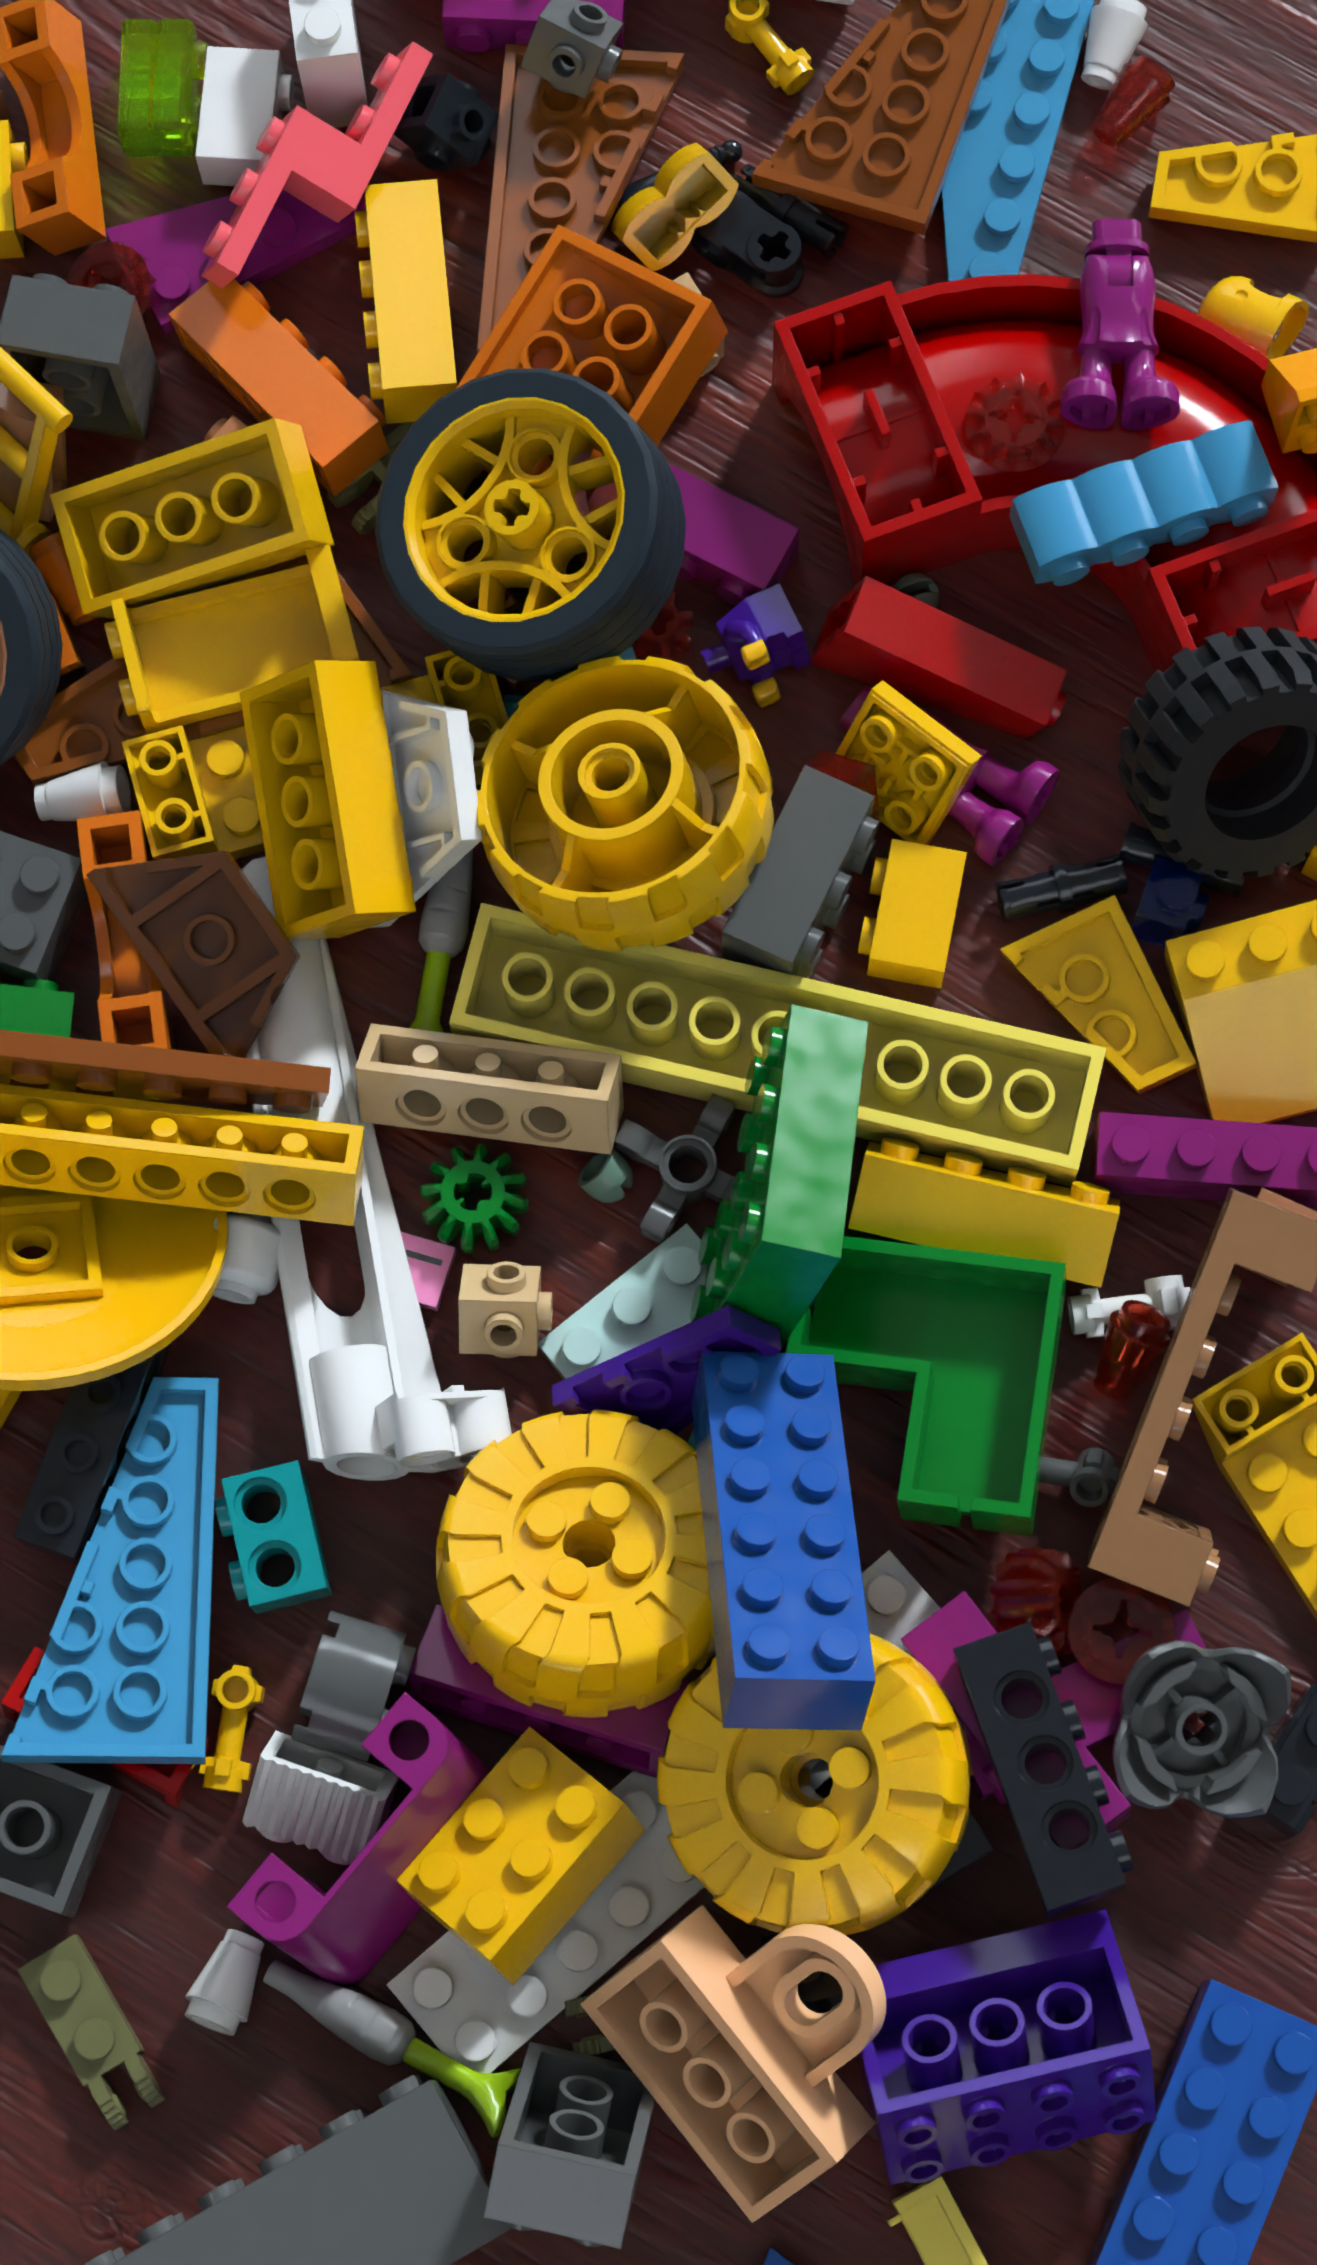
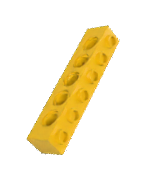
[0,1084,364,1226]

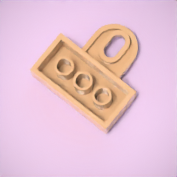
[580,1905,886,2223]

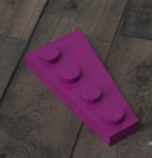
[105,190,366,335]

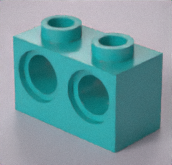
[215,1460,333,1614]

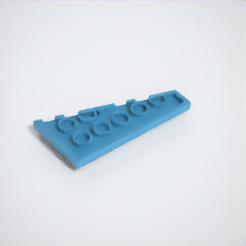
[940,0,1095,282]
[1,1377,219,1764]

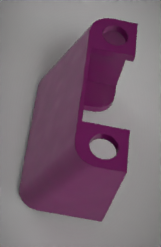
[226,1692,492,1986]

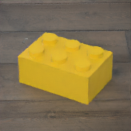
[396,1726,646,1985]

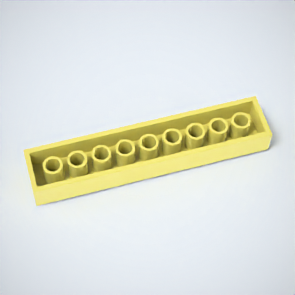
[449,903,1106,1187]

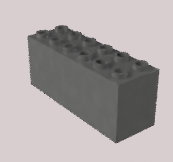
[83,2075,512,2265]

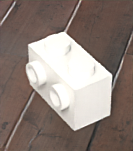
[195,46,294,186]

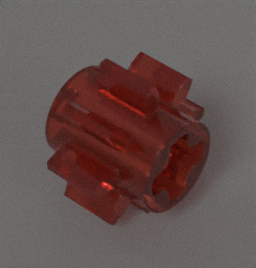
[632,591,693,660]

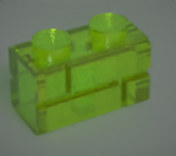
[118,19,208,157]

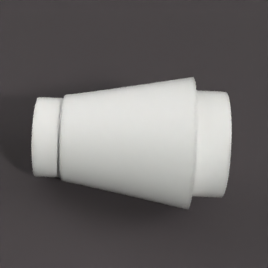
[1081,0,1148,90]
[34,761,131,821]
[185,1929,264,2036]

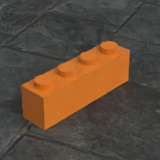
[168,279,390,497]

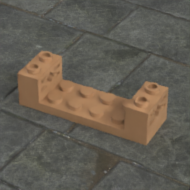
[1088,1188,1317,1607]

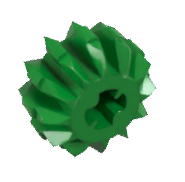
[420,1143,529,1254]

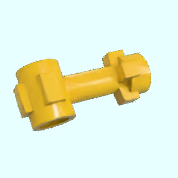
[725,0,815,95]
[199,1665,265,1793]

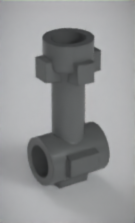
[1040,1448,1119,1507]

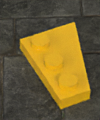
[1148,132,1317,243]
[1000,895,1197,1095]

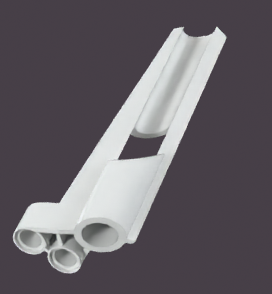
[241,857,512,1481]

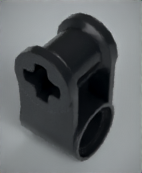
[690,190,804,298]

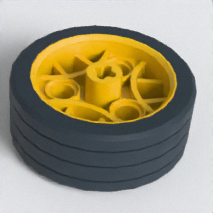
[375,368,686,681]

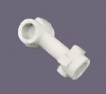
[1067,1275,1190,1339]

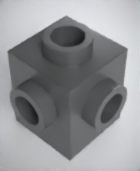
[520,0,623,99]

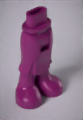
[1060,218,1180,431]
[839,686,1060,867]

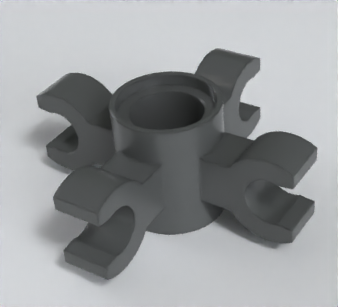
[614,1094,736,1244]

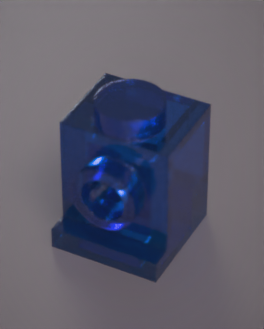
[1131,856,1209,947]

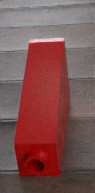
[810,576,1067,740]

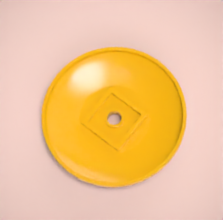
[0,1185,228,1391]

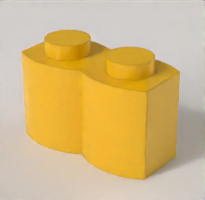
[611,143,739,271]

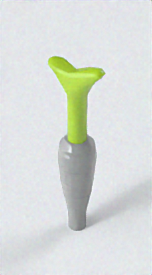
[409,849,473,1033]
[263,1959,522,2138]

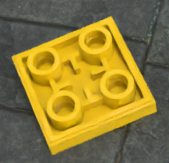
[825,680,982,845]

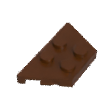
[86,851,301,1058]

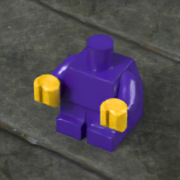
[700,583,812,708]

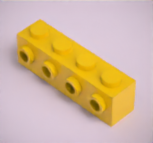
[355,179,457,424]
[848,1137,1120,1288]

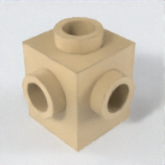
[458,1261,553,1358]

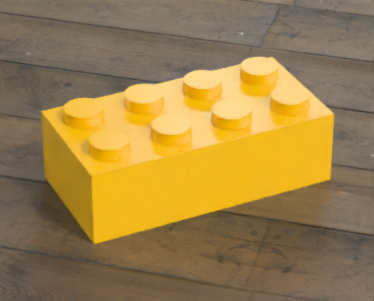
[50,418,334,619]
[240,660,416,940]

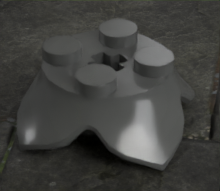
[1112,1640,1291,1818]

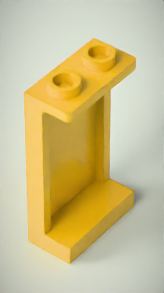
[104,544,360,734]

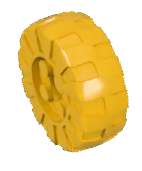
[477,656,774,952]
[436,1409,715,1718]
[657,1633,973,1935]

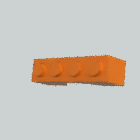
[0,0,106,256]
[76,810,176,1050]

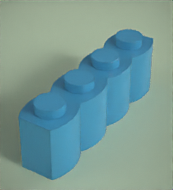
[1009,420,1279,586]

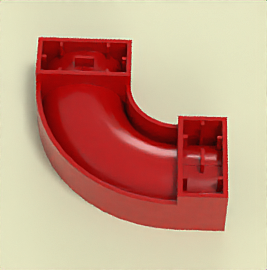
[772,274,1317,673]

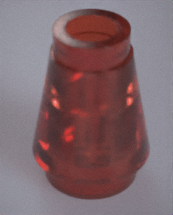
[1090,55,1175,149]
[1093,1300,1171,1400]

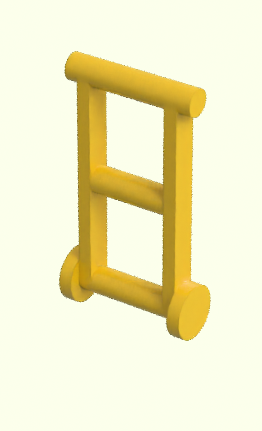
[0,347,73,562]

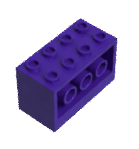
[856,1909,1157,2185]

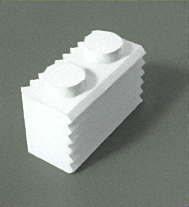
[242,1731,399,1865]

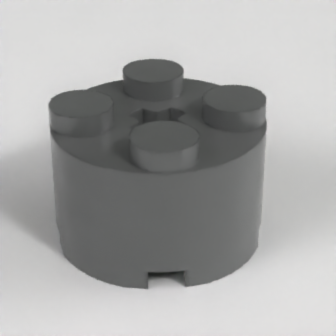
[291,1611,416,1762]

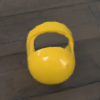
[1197,276,1309,360]

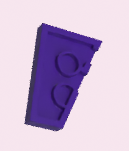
[552,1305,781,1434]

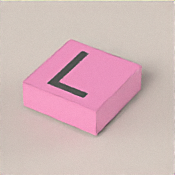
[401,1232,457,1312]

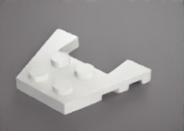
[370,690,482,928]

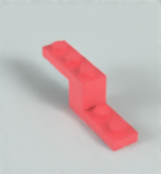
[201,41,433,289]

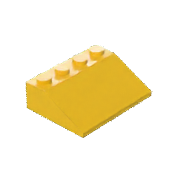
[1164,900,1317,1124]

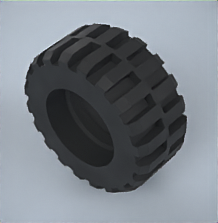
[1118,626,1317,879]

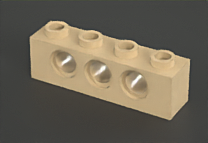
[355,1023,624,1155]

